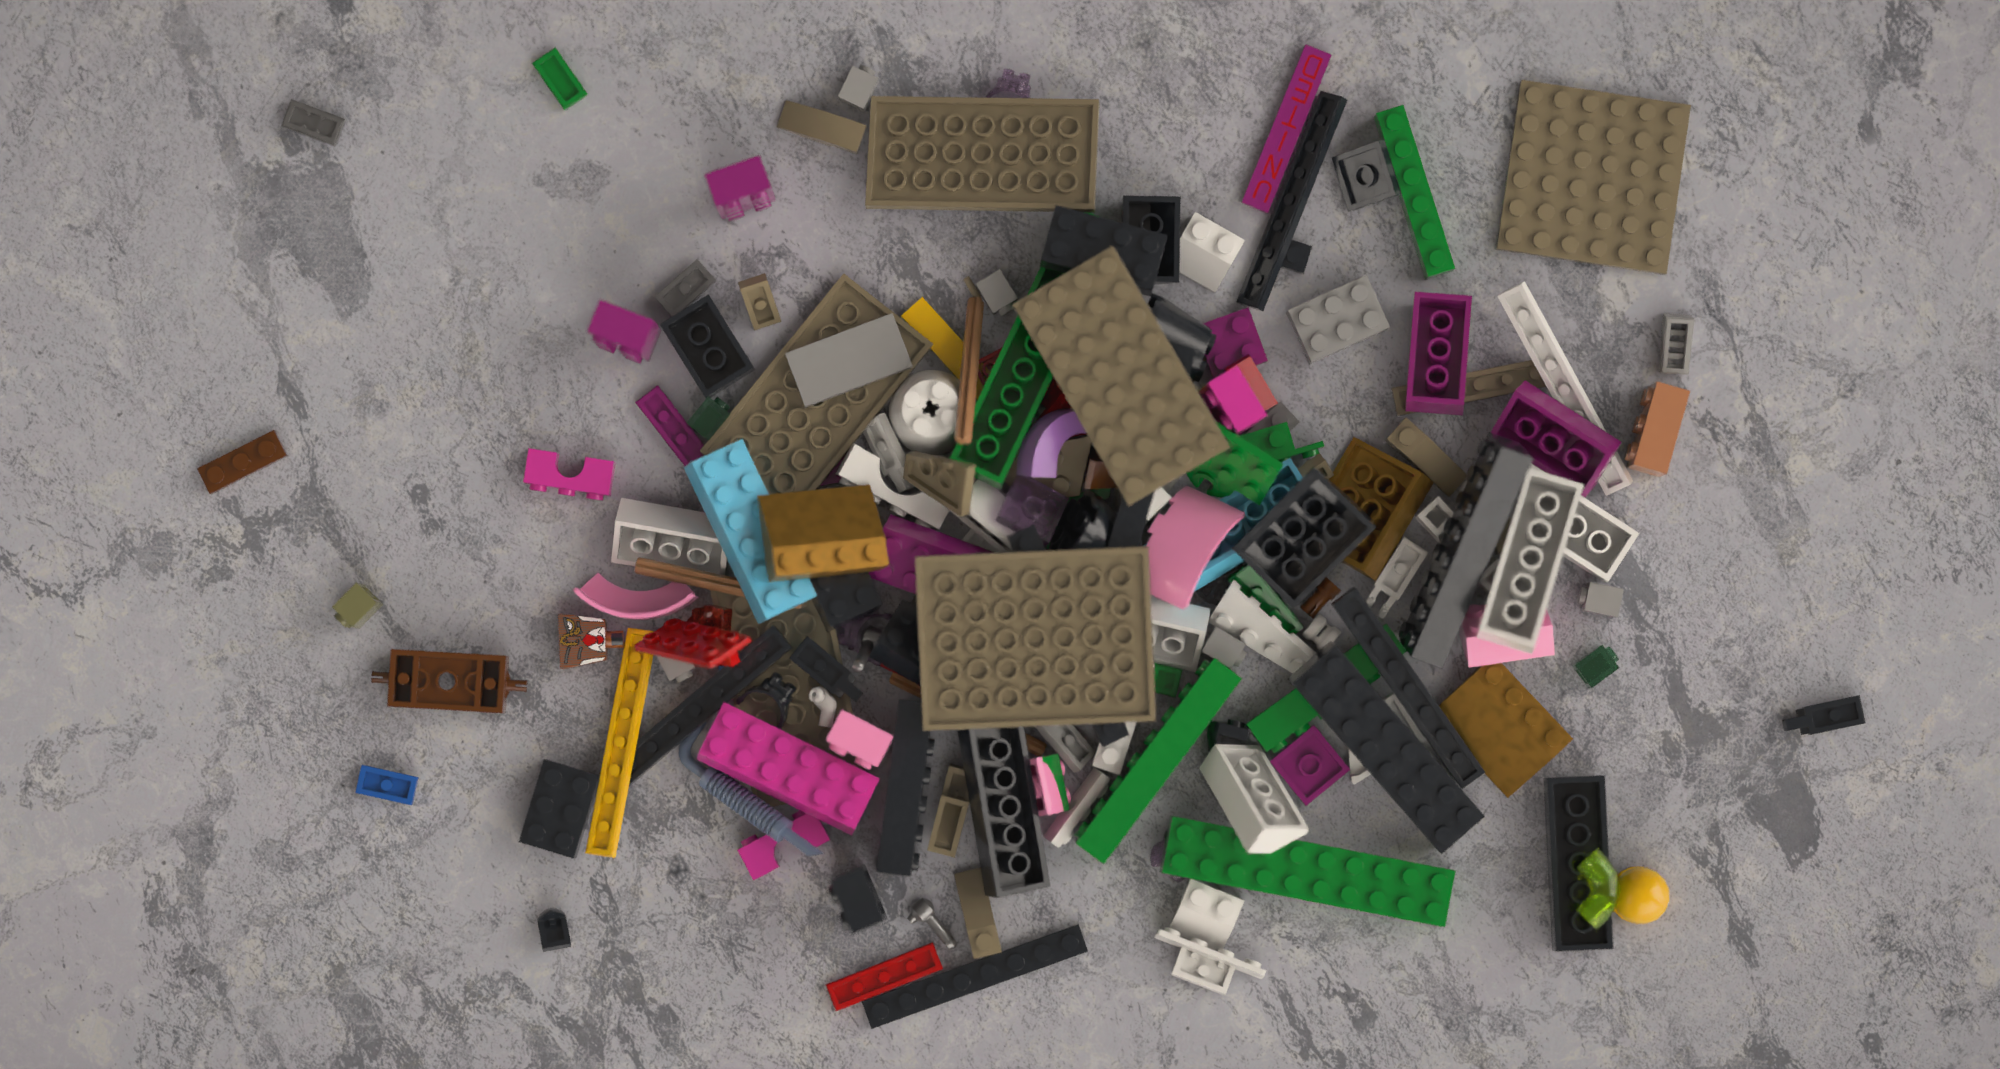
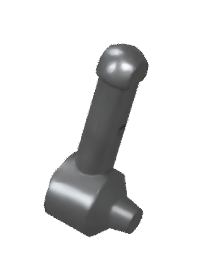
[851,625,882,673]
[907,897,958,950]

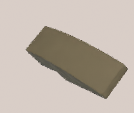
[777,100,867,155]
[927,763,969,858]

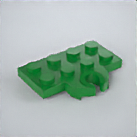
[1186,420,1284,506]

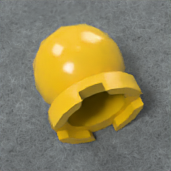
[1610,866,1670,924]

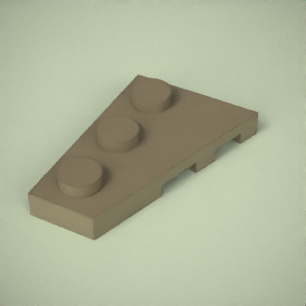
[903,451,975,517]

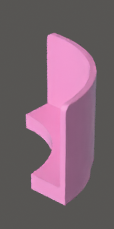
[1146,486,1245,609]
[573,573,699,620]

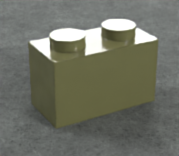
[332,582,384,629]

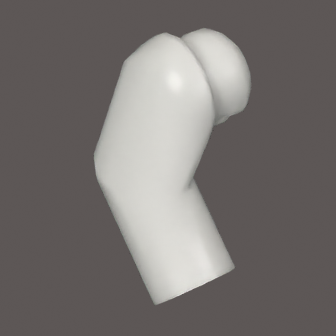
[809,686,837,728]

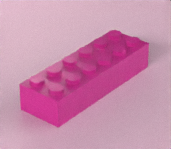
[697,702,880,836]

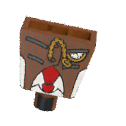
[558,614,624,669]

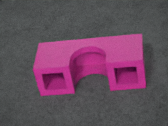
[523,448,616,501]
[738,811,831,881]

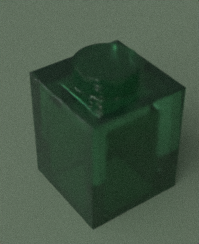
[687,396,731,441]
[1572,645,1619,689]

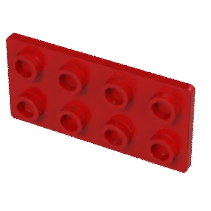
[634,618,751,668]

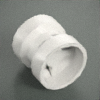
[1302,613,1341,650]

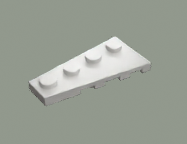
[1208,580,1316,673]

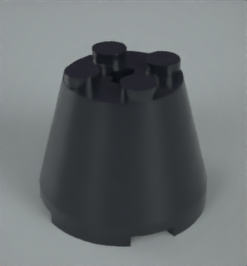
[1147,293,1217,383]
[1046,490,1141,550]

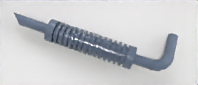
[678,722,824,856]

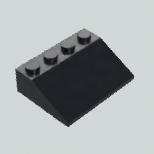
[1232,467,1376,608]

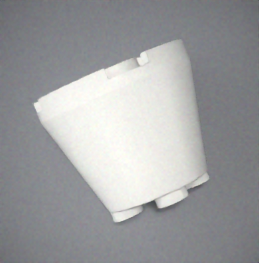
[889,370,960,456]

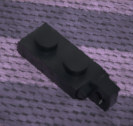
[789,636,863,702]
[1782,695,1866,735]

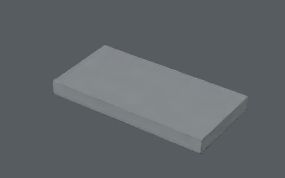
[785,313,913,408]

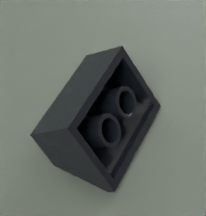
[1122,195,1181,285]

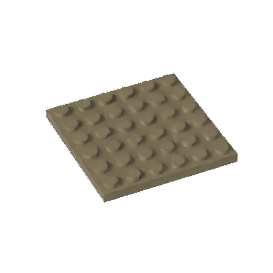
[1496,80,1691,275]

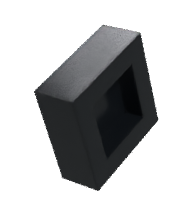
[1281,240,1312,274]

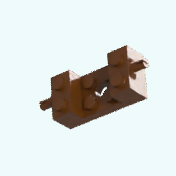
[371,649,528,714]

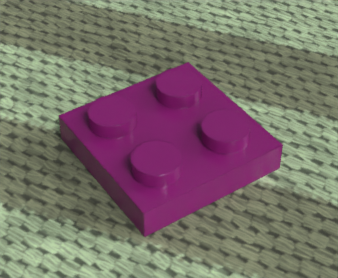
[1203,307,1268,379]
[1269,725,1350,806]

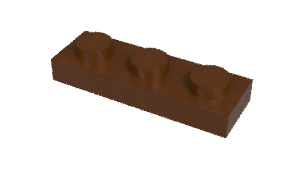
[197,430,288,495]

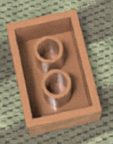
[1624,381,1690,477]

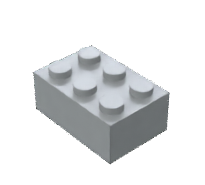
[1286,275,1390,365]

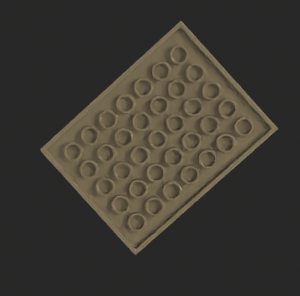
[915,546,1156,731]

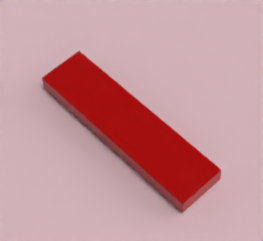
[826,942,943,1011]

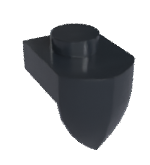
[1207,719,1250,752]
[537,908,571,952]

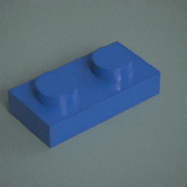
[355,765,419,805]

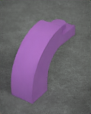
[1017,408,1086,478]

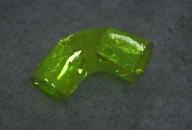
[1576,848,1620,930]

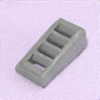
[1659,313,1694,375]

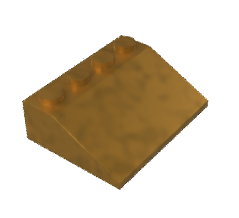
[1329,437,1434,581]
[757,485,889,582]
[1439,663,1573,798]

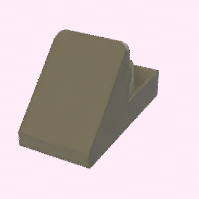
[738,273,782,331]

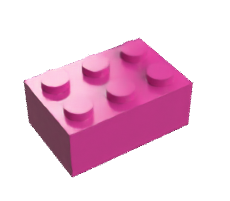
[1198,366,1267,435]

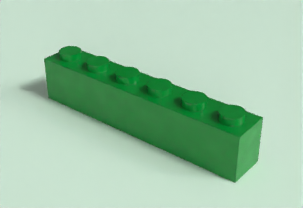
[1374,105,1455,280]
[1245,623,1407,753]

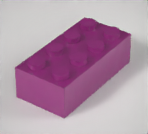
[704,155,776,222]
[1405,292,1472,416]
[587,299,662,364]
[1491,381,1622,498]
[869,514,996,595]

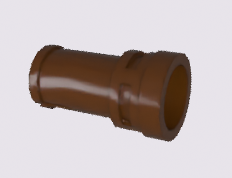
[1300,577,1341,619]

